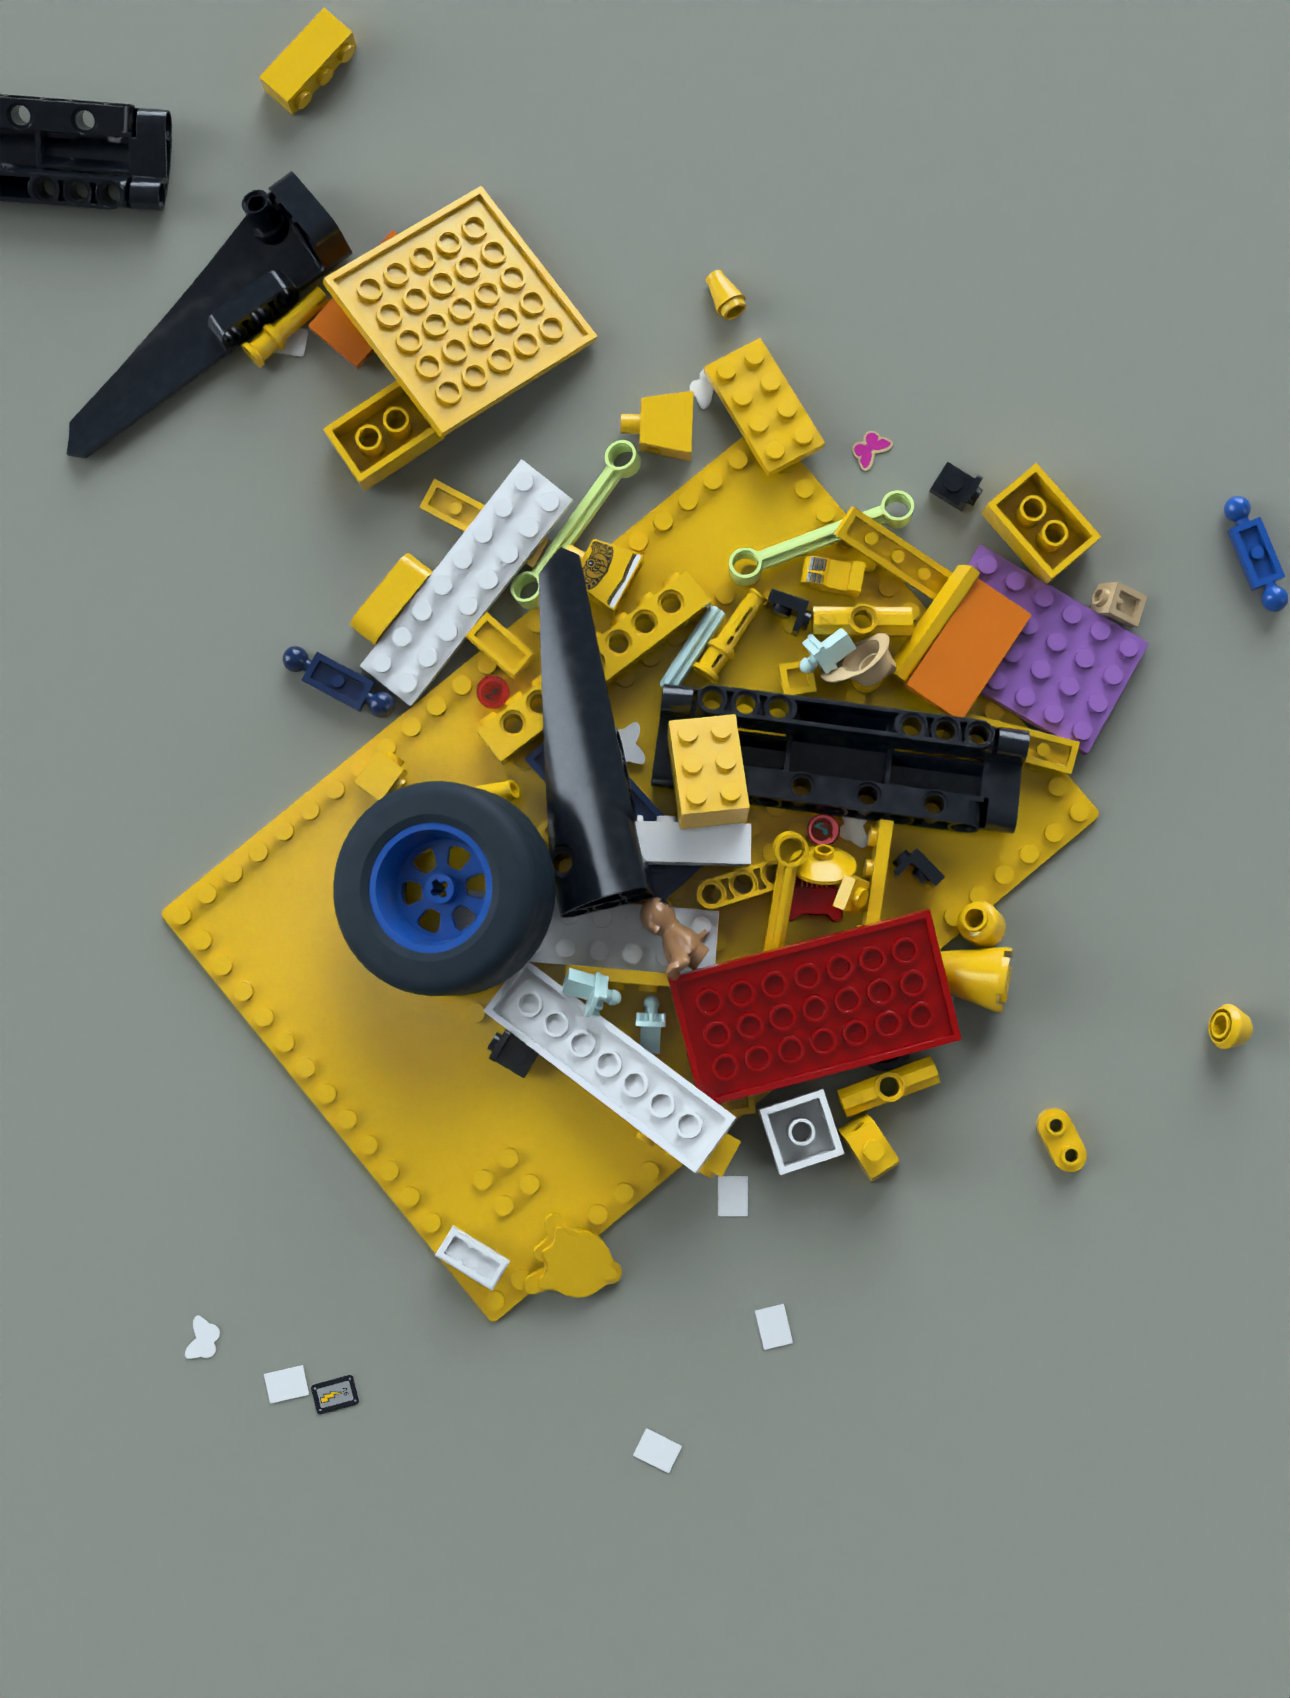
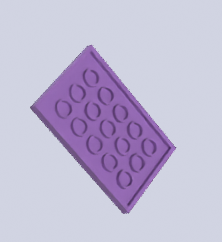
[921,545,1149,756]

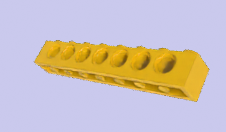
[476,570,711,765]

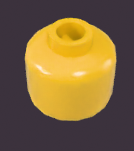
[957,901,1006,948]

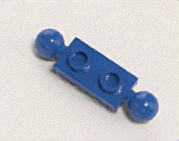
[1224,496,1288,612]

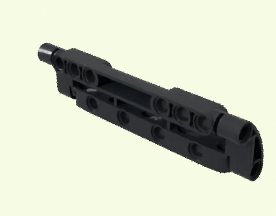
[0,94,172,211]
[651,683,1030,834]

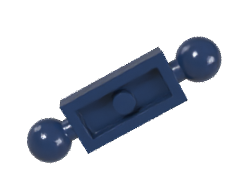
[282,646,395,718]

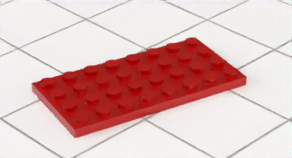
[667,909,962,1104]

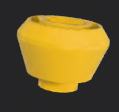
[1208,1004,1253,1049]

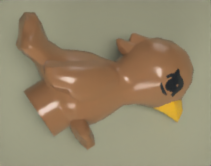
[640,897,709,981]

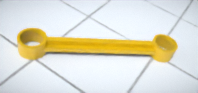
[763,831,809,952]

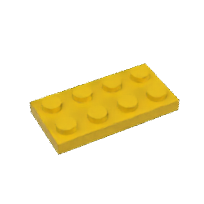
[704,338,825,477]

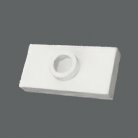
[435,1225,511,1291]

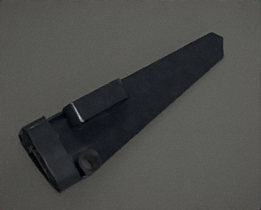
[66,171,353,458]
[539,547,654,918]

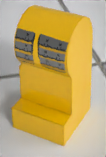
[800,556,866,598]

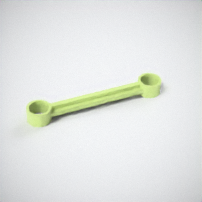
[511,440,641,609]
[729,490,914,586]

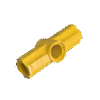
[812,604,913,639]
[836,1055,941,1118]

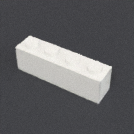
[635,815,751,867]

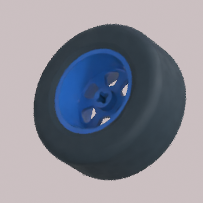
[333,781,556,996]

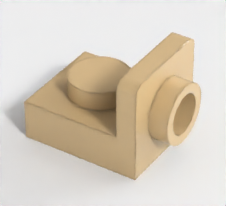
[1090,582,1148,627]

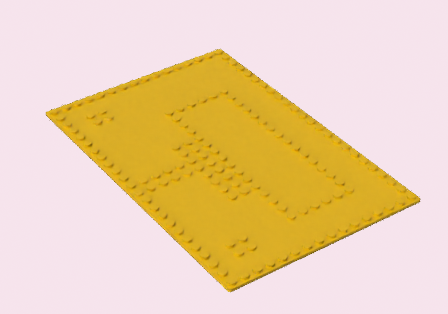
[162,437,1099,1321]

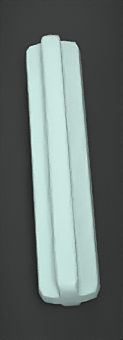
[660,606,725,688]

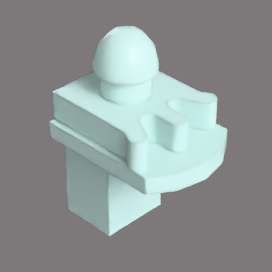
[799,628,857,674]
[562,968,622,1018]
[636,995,666,1054]

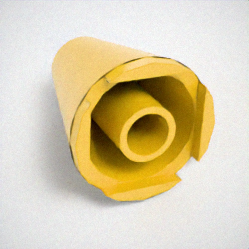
[940,947,1013,1013]

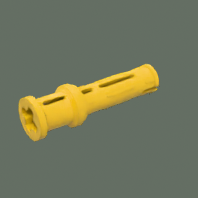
[241,286,330,368]
[692,588,767,683]

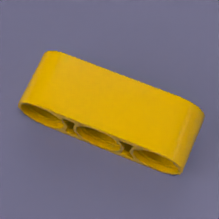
[350,553,433,645]
[696,859,778,910]

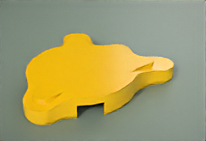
[523,1212,622,1298]

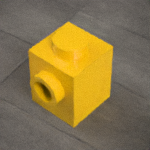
[354,750,408,800]

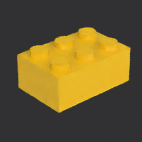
[323,380,445,492]
[981,462,1101,585]
[667,714,750,829]

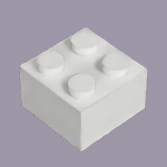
[757,1088,845,1175]

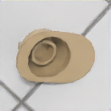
[820,633,897,686]

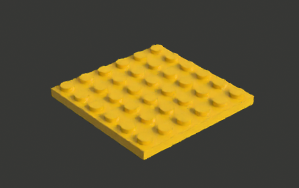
[323,186,597,438]

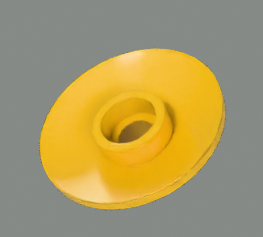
[790,844,857,885]

